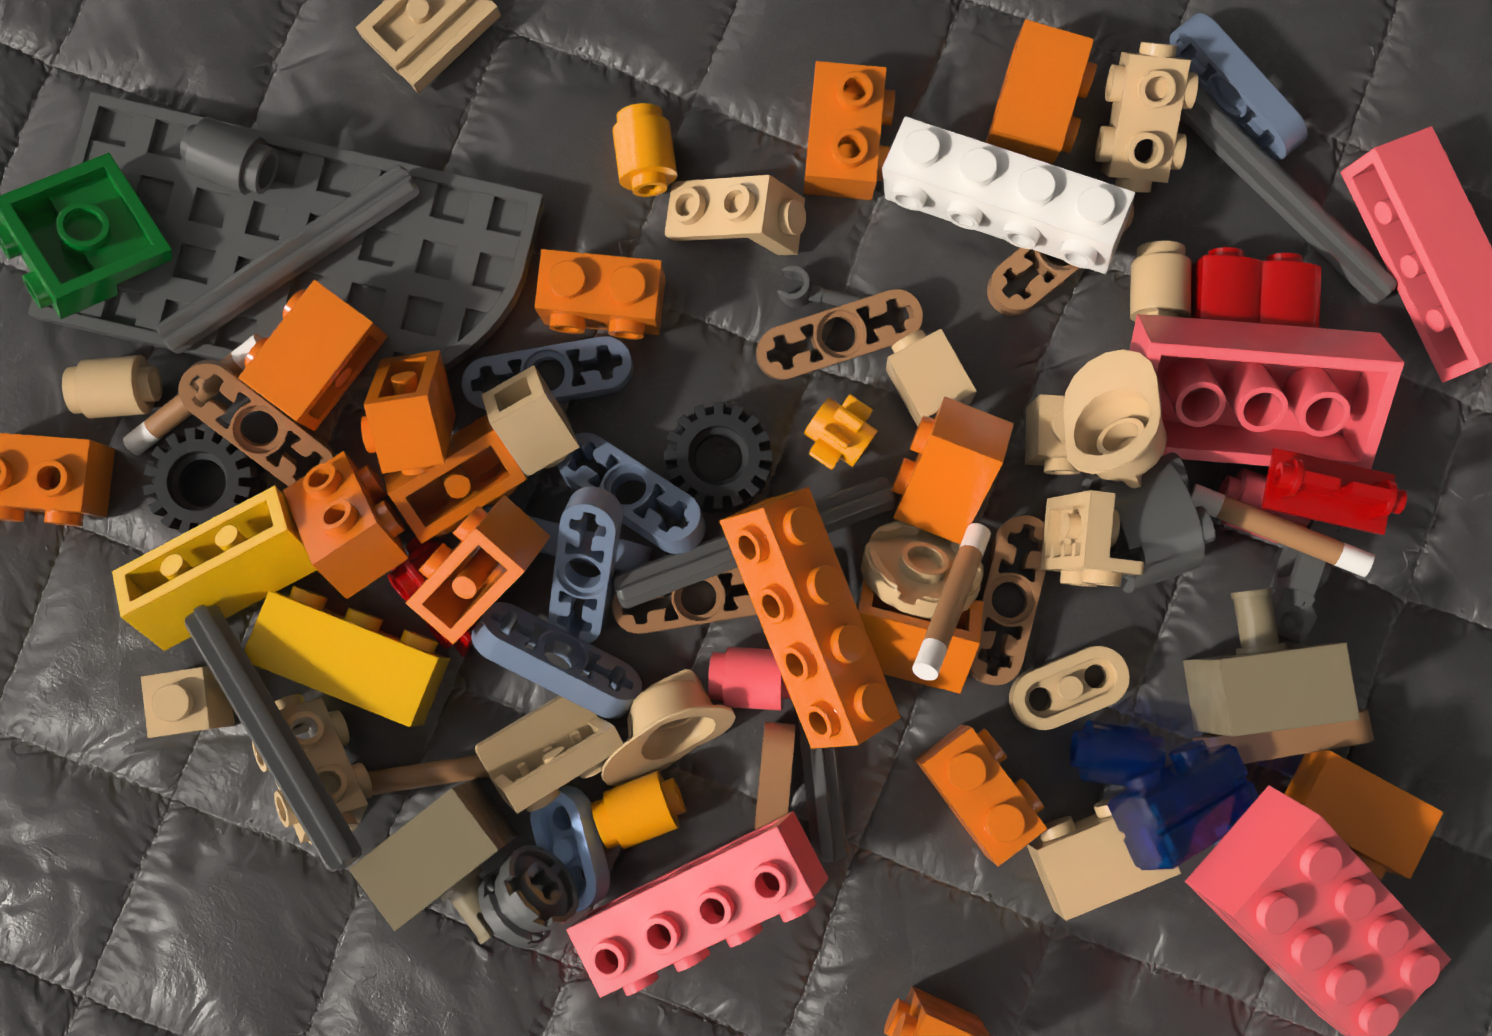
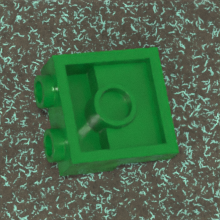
[0,152,172,320]

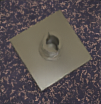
[1183,588,1360,737]
[349,779,519,945]

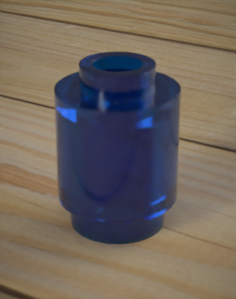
[1069,720,1166,789]

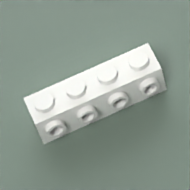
[882,116,1135,275]

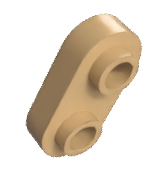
[1009,646,1130,730]

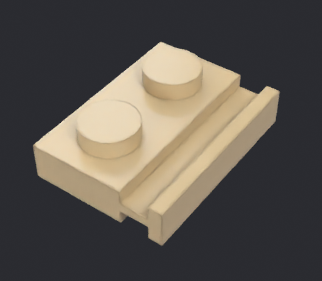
[356,0,501,94]

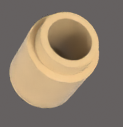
[1130,241,1192,322]
[62,355,162,419]

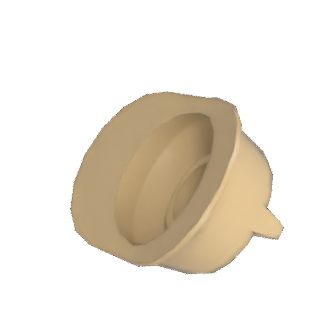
[1063,349,1167,489]
[601,669,736,786]

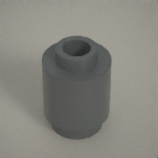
[180,117,279,195]

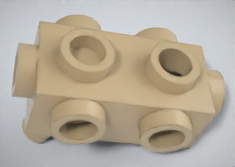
[1095,42,1198,192]
[252,694,372,845]

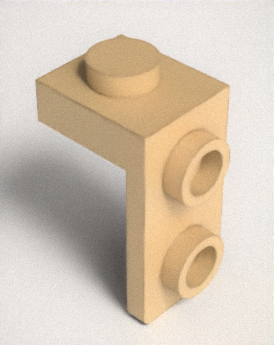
[665,175,806,255]

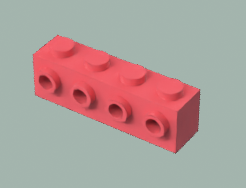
[1340,126,1492,383]
[566,811,829,998]

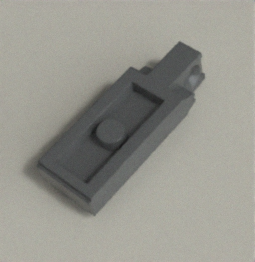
[1269,519,1343,643]

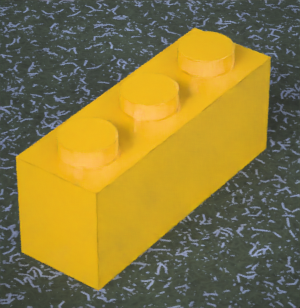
[112,485,317,651]
[244,586,451,727]

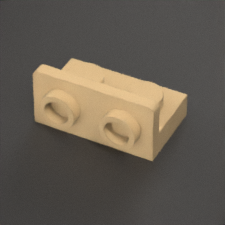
[1040,490,1144,587]

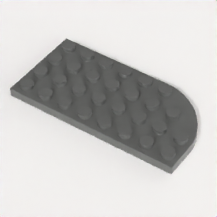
[28,92,546,393]

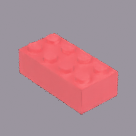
[1130,314,1405,469]
[1185,786,1451,1036]

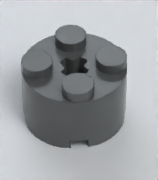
[1081,452,1215,593]

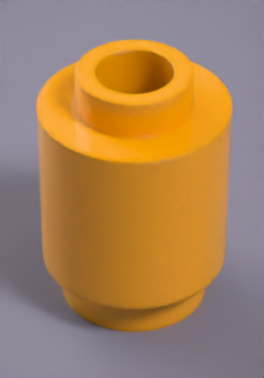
[612,103,677,197]
[591,770,686,849]

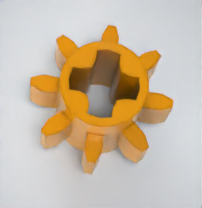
[804,394,878,470]

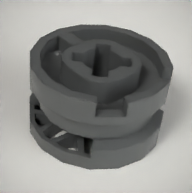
[478,845,579,949]

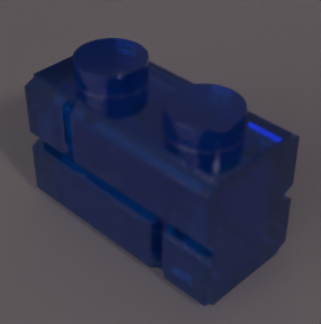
[1107,740,1259,870]

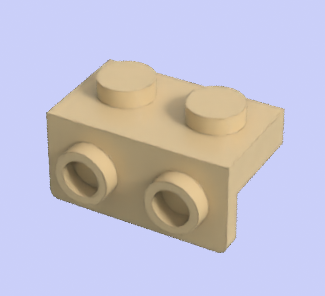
[475,695,624,814]

